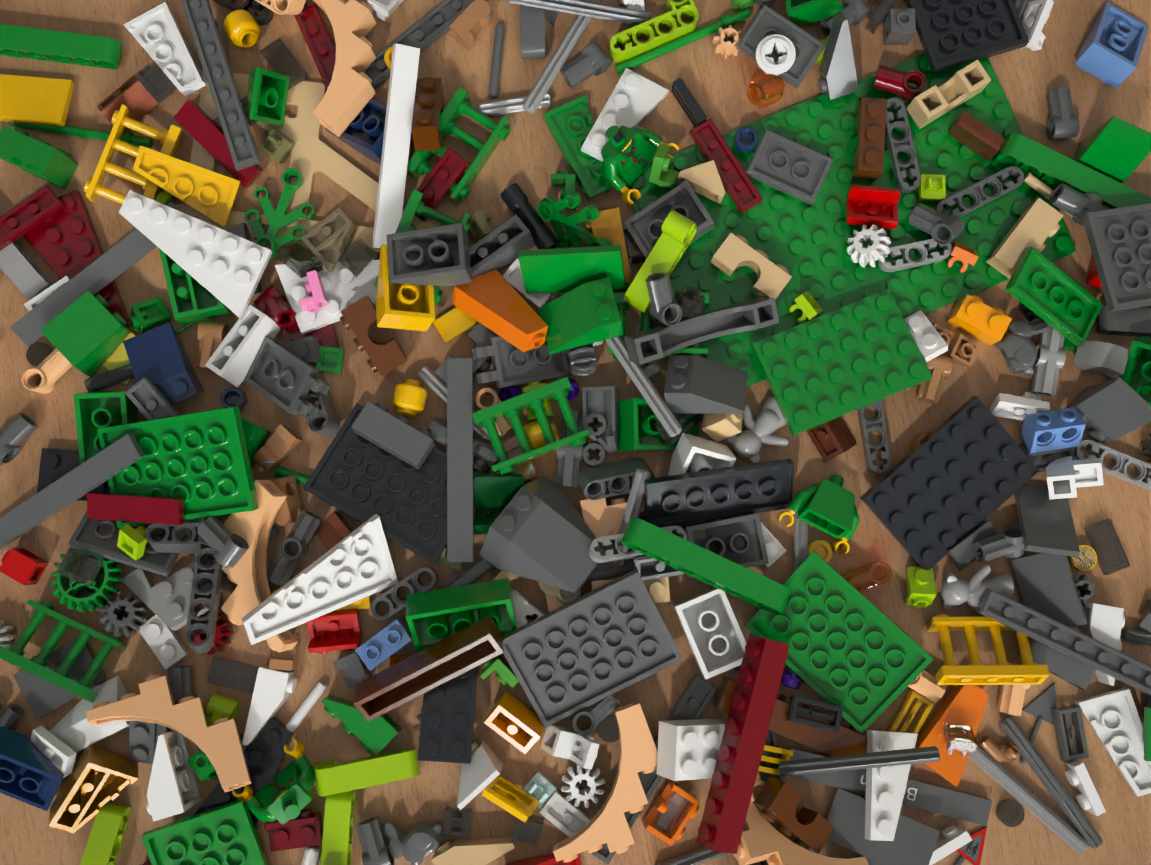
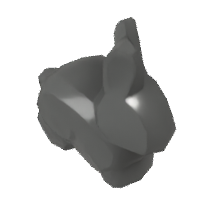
[994,318,1048,376]
[382,821,443,865]

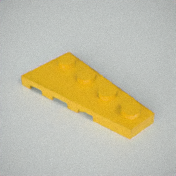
[133,145,241,227]

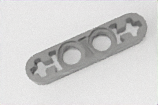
[1074,440,1151,491]
[588,526,687,563]

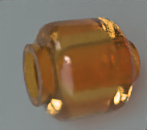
[747,73,784,108]

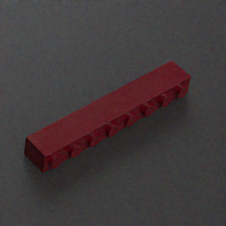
[696,633,790,854]

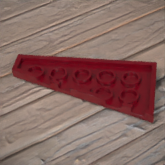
[23,190,130,327]

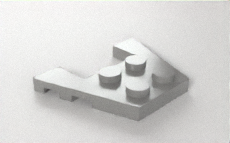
[122,535,213,631]

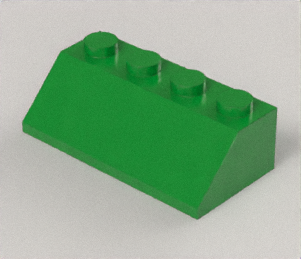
[406,578,518,653]

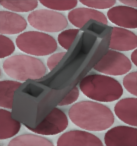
[624,296,779,364]

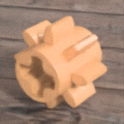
[712,25,741,59]

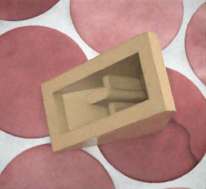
[676,160,726,204]

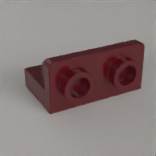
[264,809,323,852]

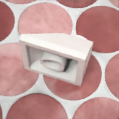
[457,740,504,810]

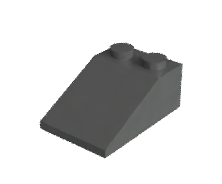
[623,180,716,259]
[387,223,472,286]
[664,355,748,414]
[1067,377,1151,443]
[681,513,769,578]

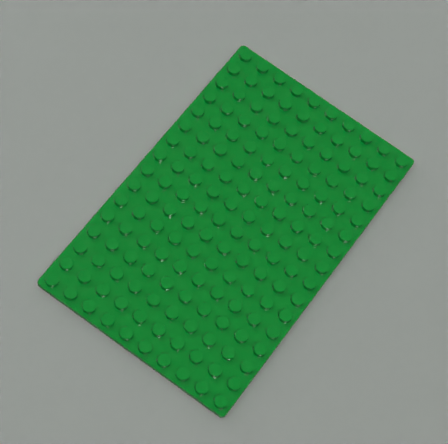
[626,53,1076,387]

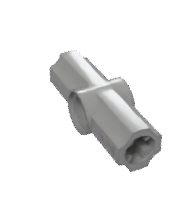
[1031,321,1066,396]

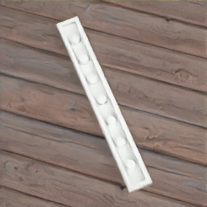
[372,43,420,249]

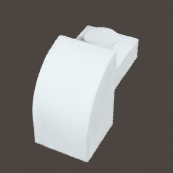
[1046,456,1104,500]
[540,724,600,770]

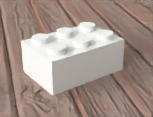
[673,587,747,680]
[656,719,727,781]

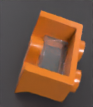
[642,779,700,846]

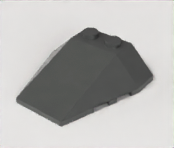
[479,476,605,594]

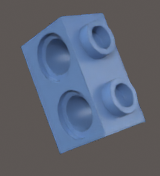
[1020,407,1086,454]
[355,617,413,671]

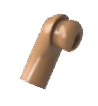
[978,736,1020,762]

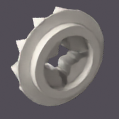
[755,34,796,76]

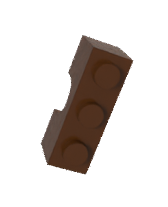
[411,77,445,151]
[851,97,887,181]
[340,295,407,376]
[753,776,834,854]

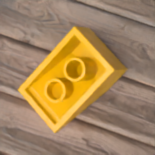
[376,244,435,331]

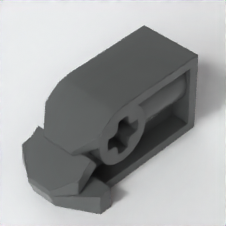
[582,386,619,453]

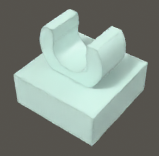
[522,770,557,809]

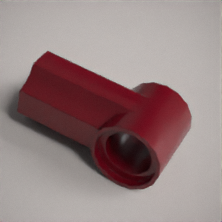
[872,65,926,101]
[254,284,296,328]

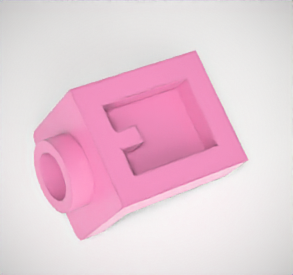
[299,270,329,313]

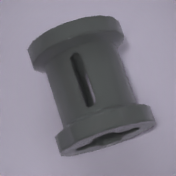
[582,443,605,467]

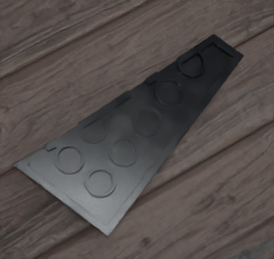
[194,717,294,830]

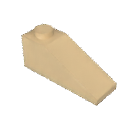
[431,836,516,865]

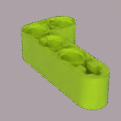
[609,0,699,64]
[623,210,697,313]
[313,748,420,796]
[321,790,356,865]
[80,802,131,865]

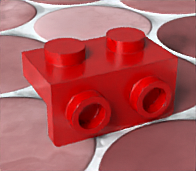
[845,185,901,229]
[307,608,363,654]

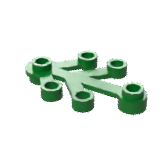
[245,168,316,260]
[538,192,612,248]

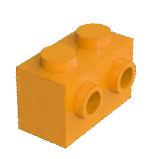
[946,294,1012,346]
[484,691,544,754]

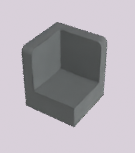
[333,652,372,687]

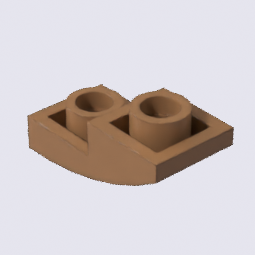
[931,323,981,367]

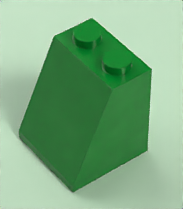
[40,290,130,378]

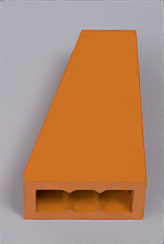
[452,269,548,352]
[915,685,989,787]

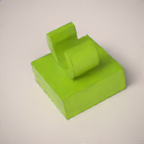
[918,174,946,202]
[789,291,823,323]
[117,524,148,561]

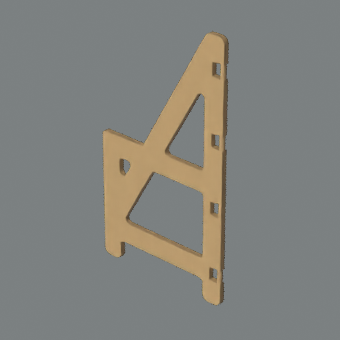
[174,69,436,254]

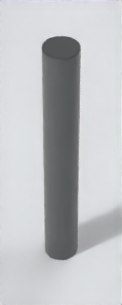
[488,24,505,98]

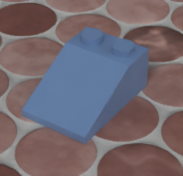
[1075,2,1149,89]

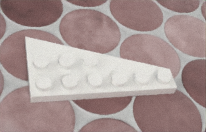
[119,190,273,319]
[275,260,380,335]
[241,514,398,645]

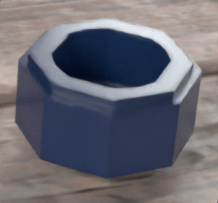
[734,127,759,153]
[220,387,247,411]

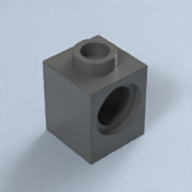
[883,8,916,45]

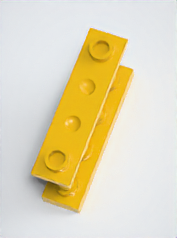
[84,104,183,204]
[926,614,1049,685]

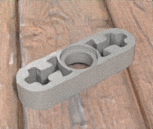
[878,239,952,272]

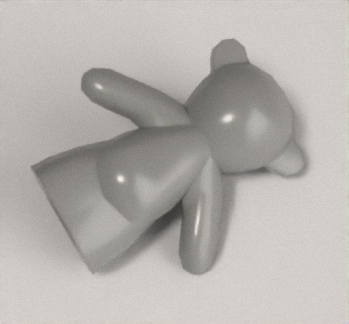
[727,397,789,464]
[941,564,1014,616]

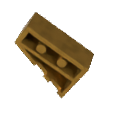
[584,206,632,283]
[49,744,138,833]

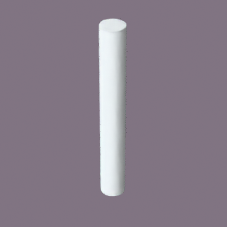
[286,681,328,732]

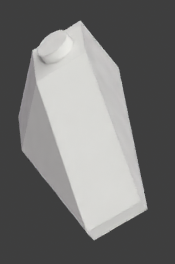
[49,675,129,753]

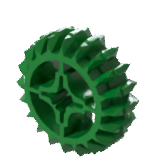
[50,548,123,612]

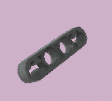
[885,98,921,193]
[934,166,1024,218]
[857,400,891,474]

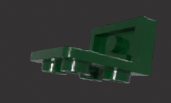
[473,474,525,534]

